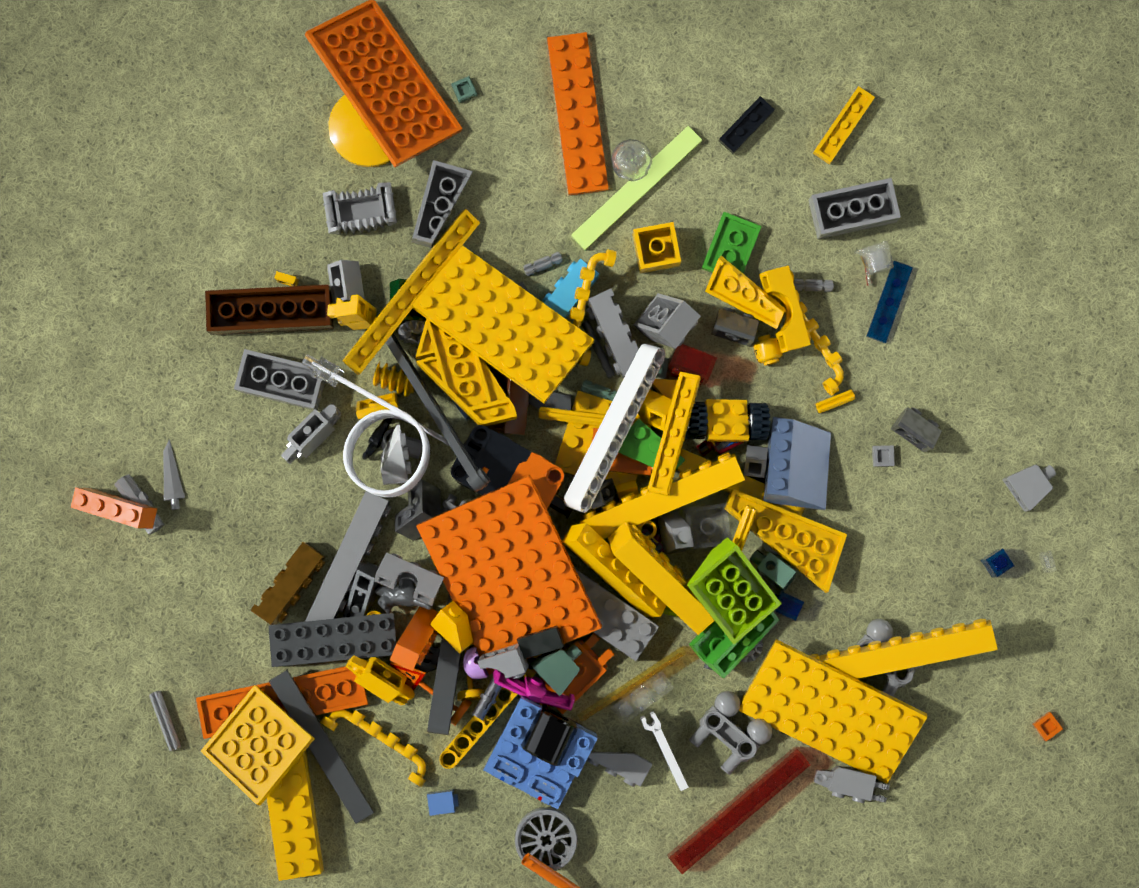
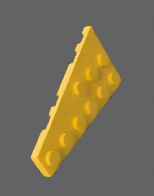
[725,489,847,593]

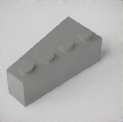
[411,160,473,248]

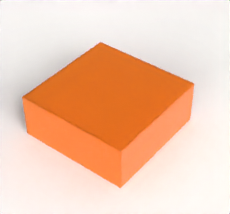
[1033,712,1063,741]

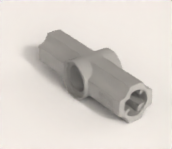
[114,474,165,535]

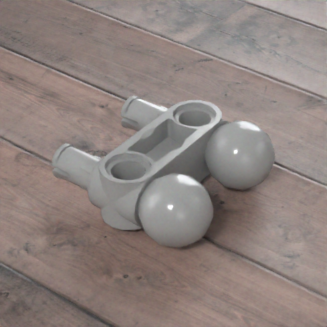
[857,619,923,696]
[689,691,773,775]

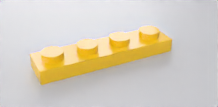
[813,86,875,165]

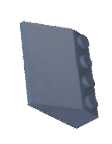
[763,417,831,510]

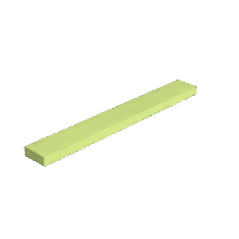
[571,126,702,250]

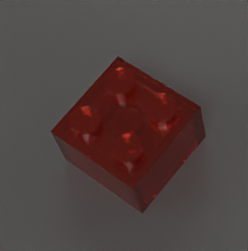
[667,344,717,387]

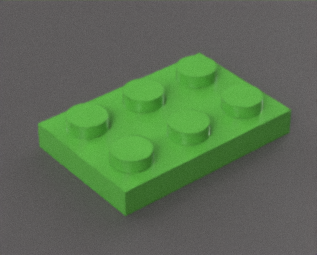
[701,212,762,273]

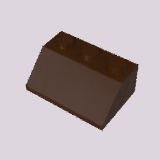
[486,369,529,435]

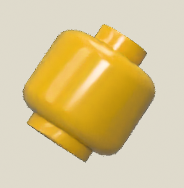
[753,334,783,366]

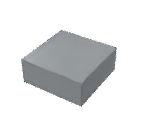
[872,445,895,467]

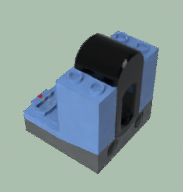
[483,696,598,809]

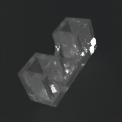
[611,670,674,725]

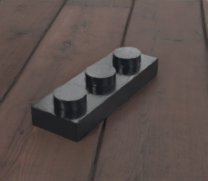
[718,96,775,154]

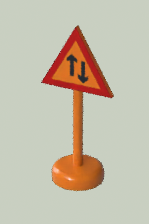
[390,662,472,726]

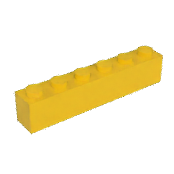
[562,523,667,617]

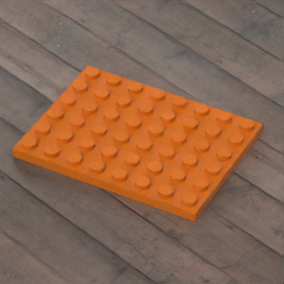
[416,475,602,675]

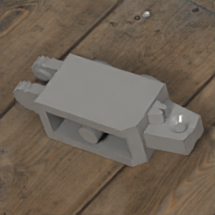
[281,404,341,464]
[814,766,890,803]

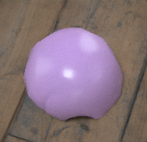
[463,647,489,679]

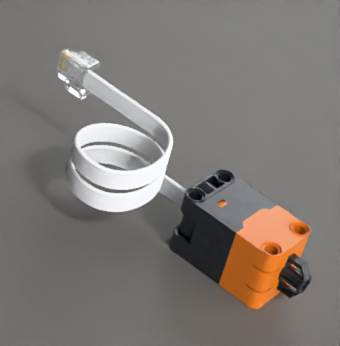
[302,354,573,519]

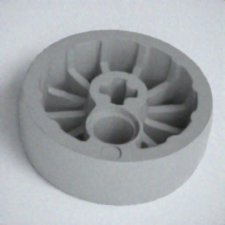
[515,807,578,871]

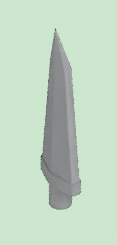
[163,439,185,510]

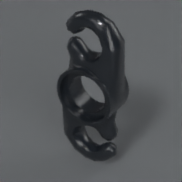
[362,418,393,460]

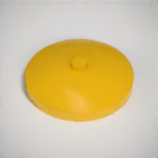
[329,95,390,167]

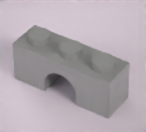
[375,553,444,606]

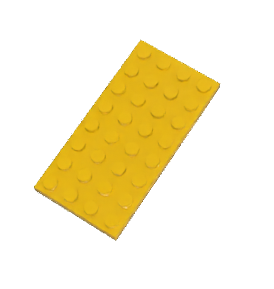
[412,246,594,404]
[739,639,927,784]

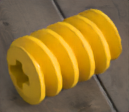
[373,361,415,397]

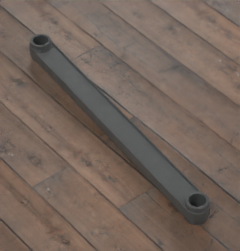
[376,316,490,492]

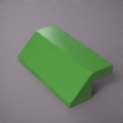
[689,612,780,678]

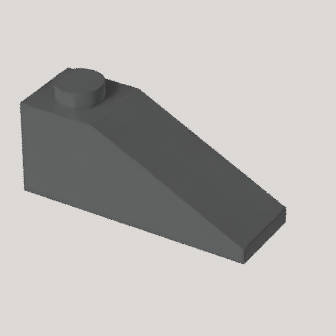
[343,562,382,618]

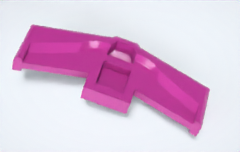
[493,669,575,711]

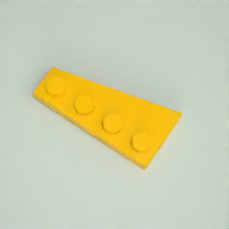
[705,256,787,329]

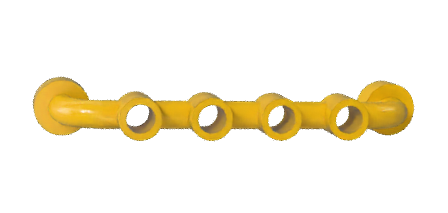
[569,249,617,366]
[770,295,844,396]
[320,709,426,788]

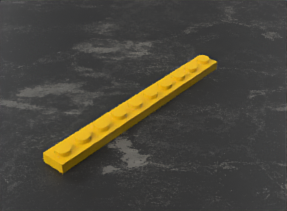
[342,209,480,375]

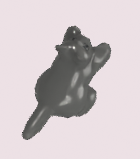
[375,579,432,613]

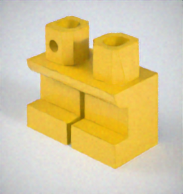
[327,294,377,330]

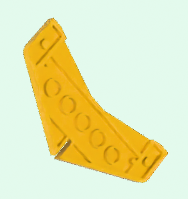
[415,319,517,426]

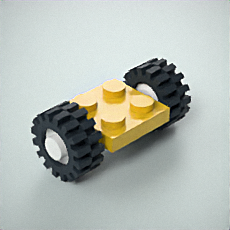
[685,399,771,442]

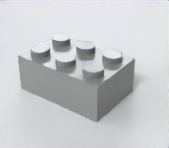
[634,293,701,349]

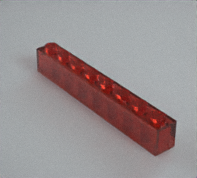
[667,747,811,874]

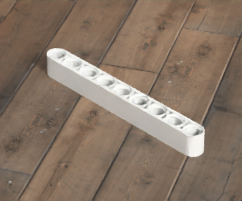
[564,344,665,513]

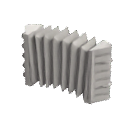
[323,182,397,235]

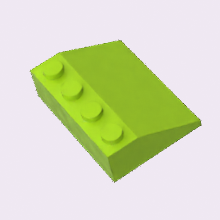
[687,537,781,644]

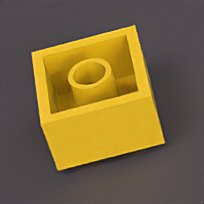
[632,222,681,274]

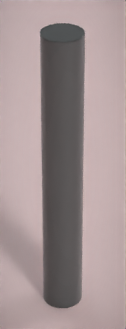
[582,320,615,379]

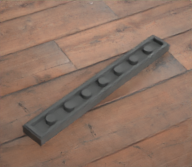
[269,669,374,824]

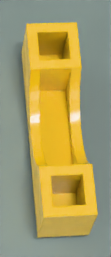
[759,265,811,353]

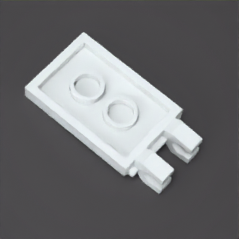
[640,711,689,791]

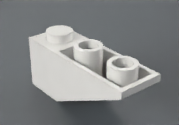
[381,425,412,485]

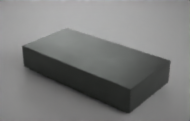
[517,626,564,659]

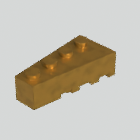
[250,542,325,625]

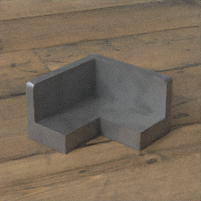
[395,479,441,541]

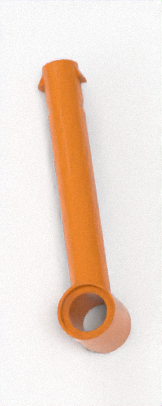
[521,853,581,888]

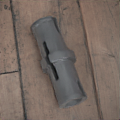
[472,677,502,721]

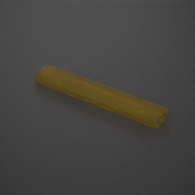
[577,646,686,722]

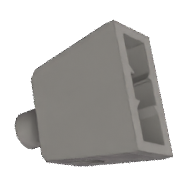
[1002,464,1056,512]

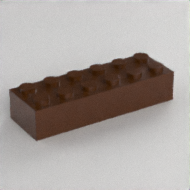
[205,285,334,335]

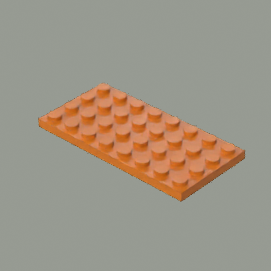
[305,0,463,168]

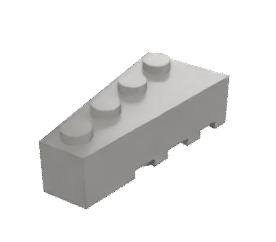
[586,289,639,378]

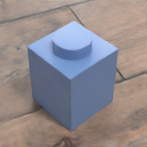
[427,789,459,816]

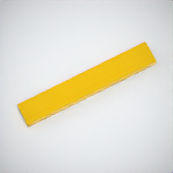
[647,372,701,496]

